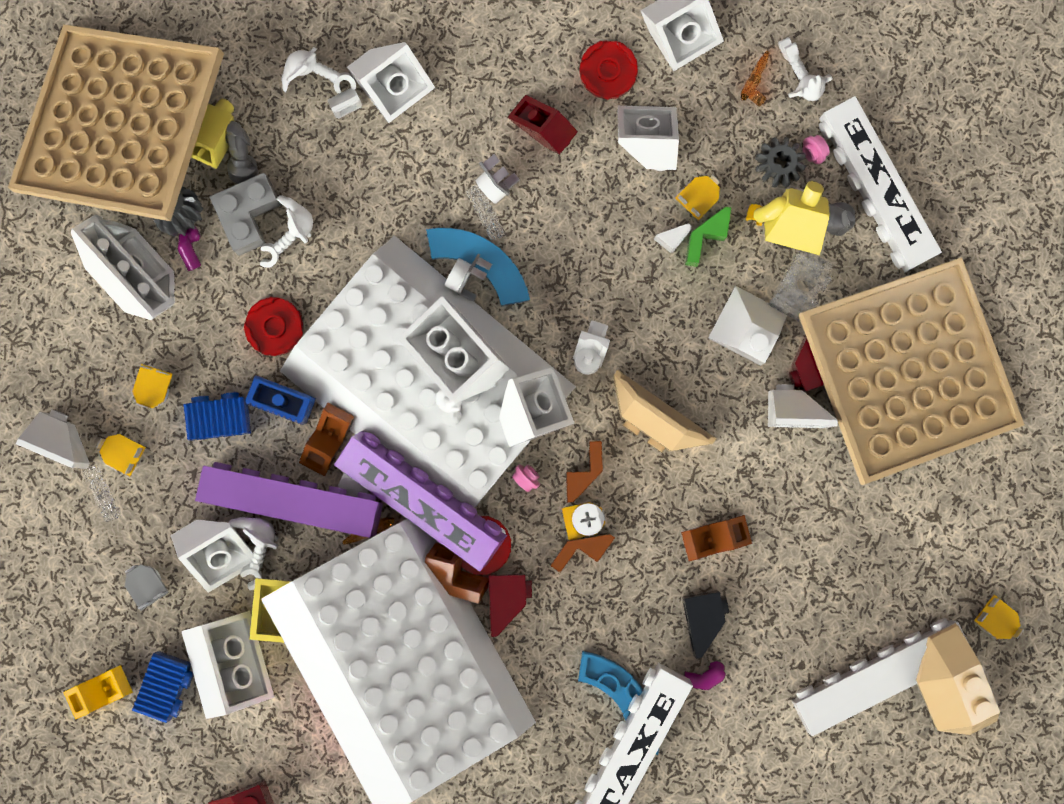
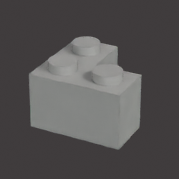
[209,173,281,256]

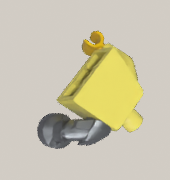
[191,99,258,184]
[745,181,855,255]

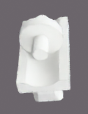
[573,321,610,375]

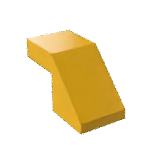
[63,665,133,720]

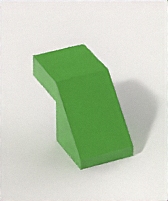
[685,207,731,267]

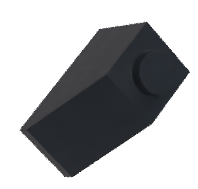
[682,590,729,659]

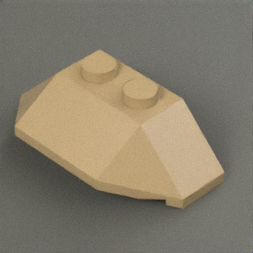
[613,370,717,453]
[916,623,1000,735]

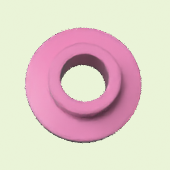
[802,135,830,164]
[512,464,540,492]

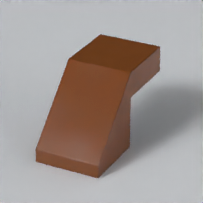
[299,403,355,476]
[566,441,603,502]
[681,515,752,561]
[550,534,615,573]
[425,543,489,604]

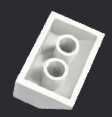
[398,296,510,404]
[181,611,274,719]

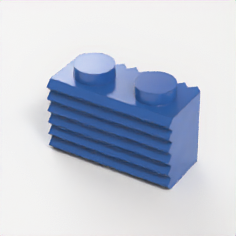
[245,376,316,425]
[183,392,251,441]
[132,651,194,723]

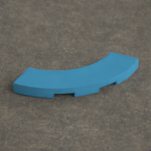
[426,228,530,306]
[578,650,659,755]

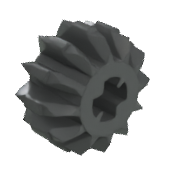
[755,137,806,188]
[152,186,203,237]

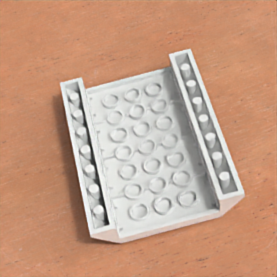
[280,236,576,508]
[261,519,536,804]

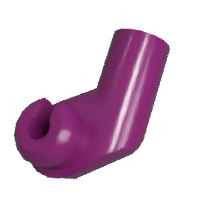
[177,227,201,271]
[684,661,726,690]

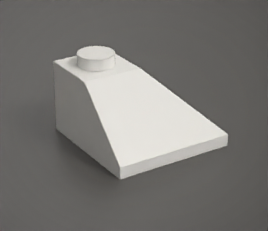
[640,0,724,71]
[347,42,435,123]
[617,105,679,171]
[708,286,788,366]
[499,367,575,447]
[768,384,838,428]
[16,409,90,469]
[171,520,254,593]

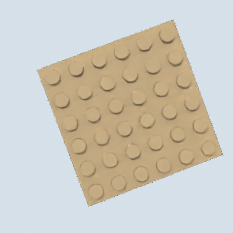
[8,24,224,221]
[798,257,1025,485]

